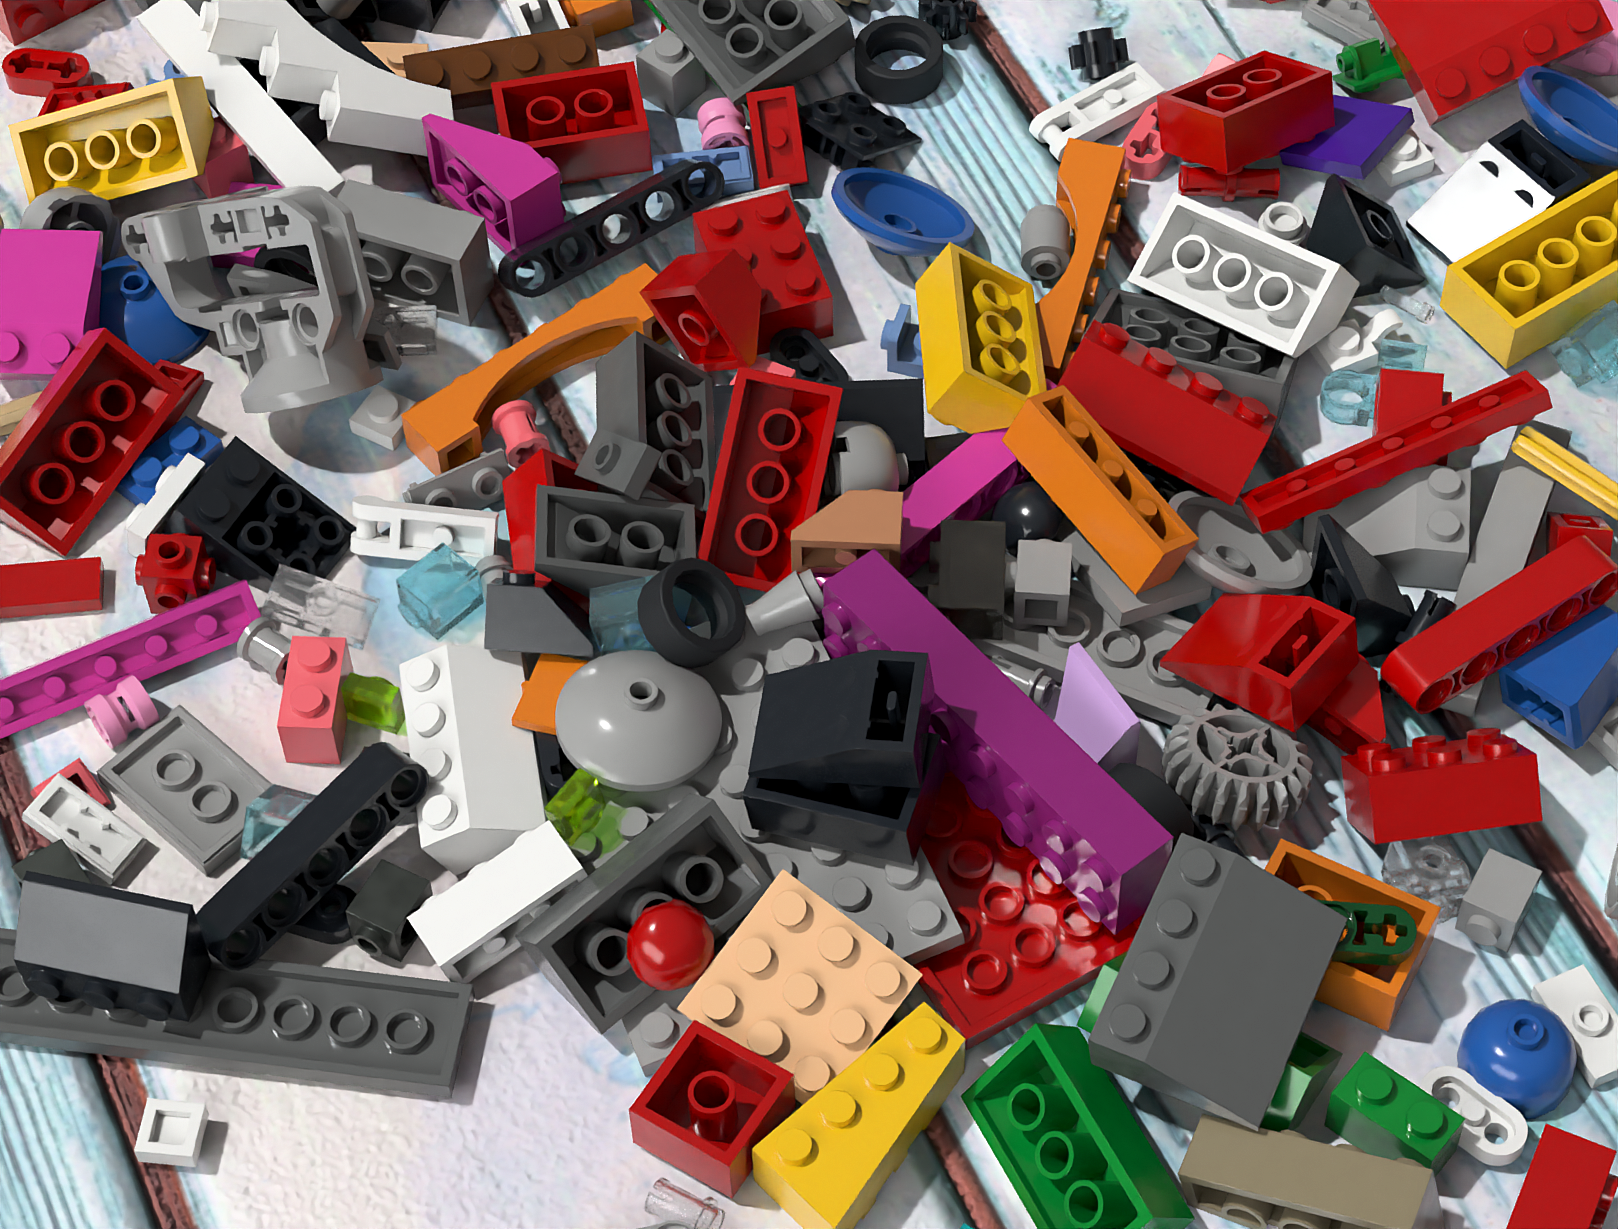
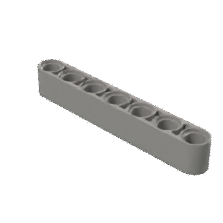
[1440,420,1572,718]

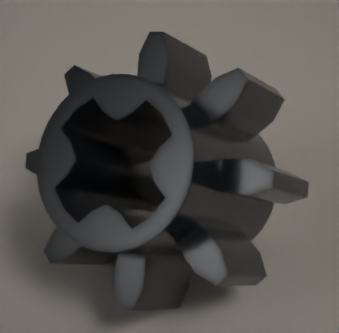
[918,0,977,40]
[1068,27,1129,81]

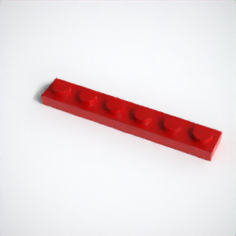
[1239,370,1553,535]

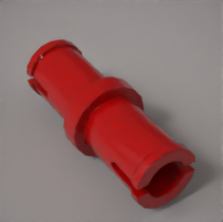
[1178,165,1280,202]

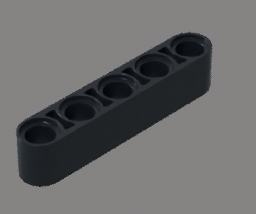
[498,159,725,298]
[196,742,429,971]

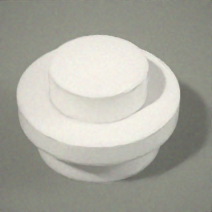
[1258,202,1308,245]

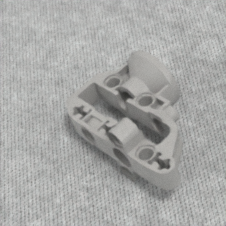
[121,186,384,414]

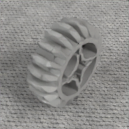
[1161,704,1313,832]

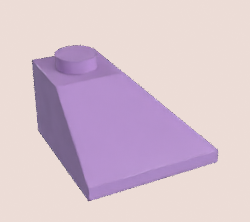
[1055,642,1141,773]

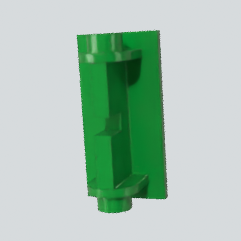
[1332,35,1406,93]

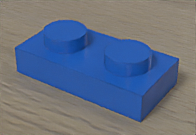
[115,416,224,506]

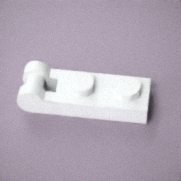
[1029,62,1166,162]
[350,495,499,567]

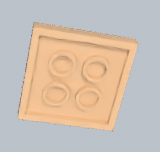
[677,869,923,1105]

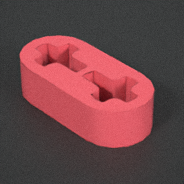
[1122,102,1173,180]

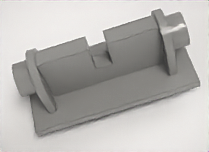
[402,448,510,510]

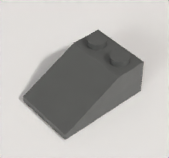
[534,484,696,623]

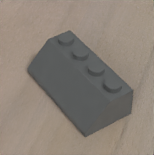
[596,331,716,535]
[515,793,772,1035]

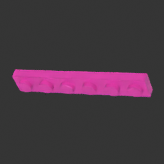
[0,580,261,739]

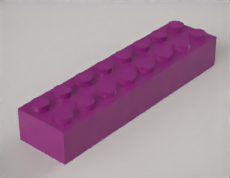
[822,549,1174,935]

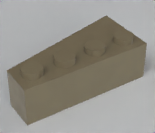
[1178,1114,1445,1229]

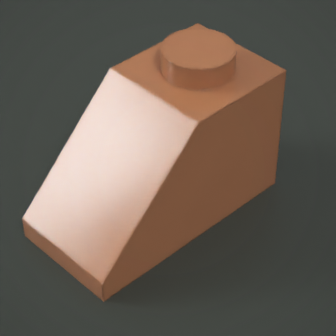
[791,489,903,574]

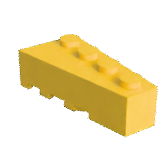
[752,1002,965,1229]

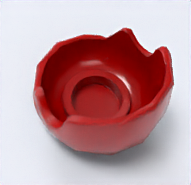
[626,899,715,991]

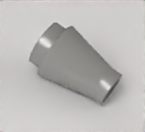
[745,569,824,637]

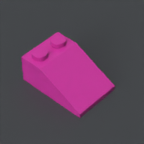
[422,113,566,268]
[0,229,103,381]

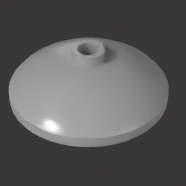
[1168,490,1313,595]
[555,650,722,792]

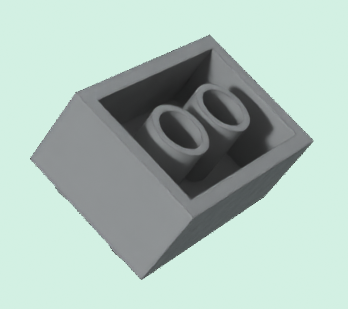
[337,179,494,327]

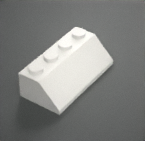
[1127,192,1360,359]
[399,644,550,876]

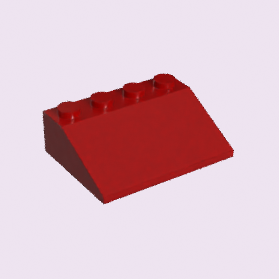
[1366,0,1614,126]

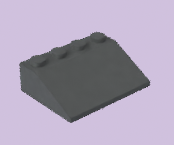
[649,0,856,107]
[1080,288,1299,441]
[1088,833,1348,1131]

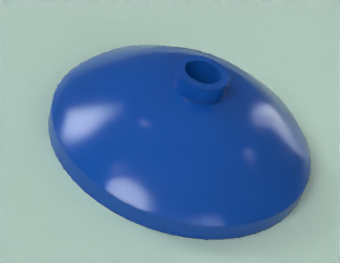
[1518,66,1618,167]
[831,167,975,257]
[99,255,211,366]

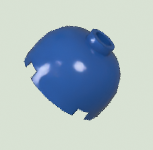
[1456,999,1577,1119]

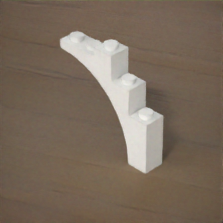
[199,0,454,156]

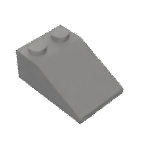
[1302,465,1471,590]

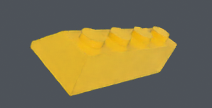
[8,76,214,205]
[915,242,1047,434]

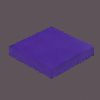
[1279,95,1415,180]

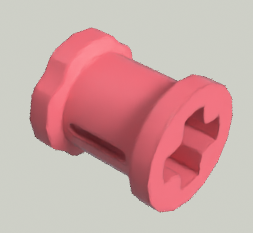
[491,400,551,468]

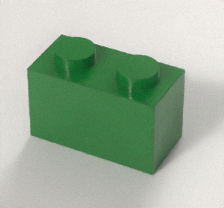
[1324,1051,1466,1177]

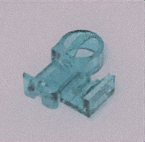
[1319,338,1428,427]

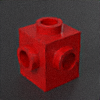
[135,533,216,614]

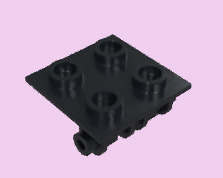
[799,92,922,171]

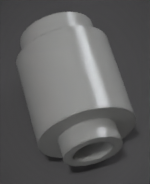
[1020,204,1071,280]

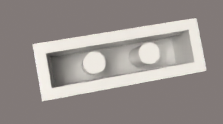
[407,820,588,984]

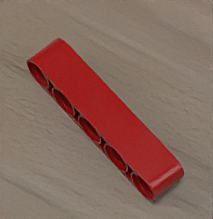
[1380,535,1618,714]

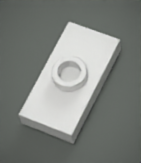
[22,773,147,885]
[1531,964,1618,1089]

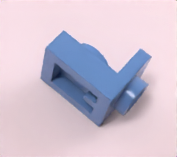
[880,303,924,379]

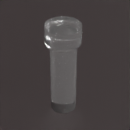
[1378,285,1435,324]

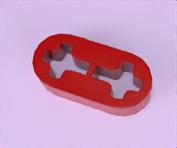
[2,48,94,97]

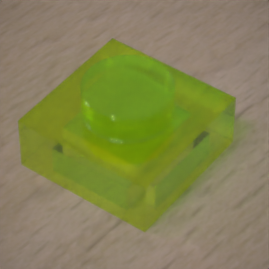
[341,672,405,735]
[544,768,606,847]

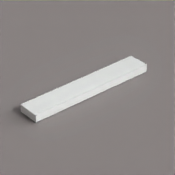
[136,0,346,197]

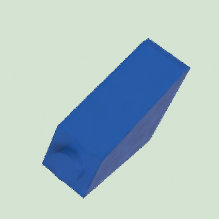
[1498,604,1618,750]

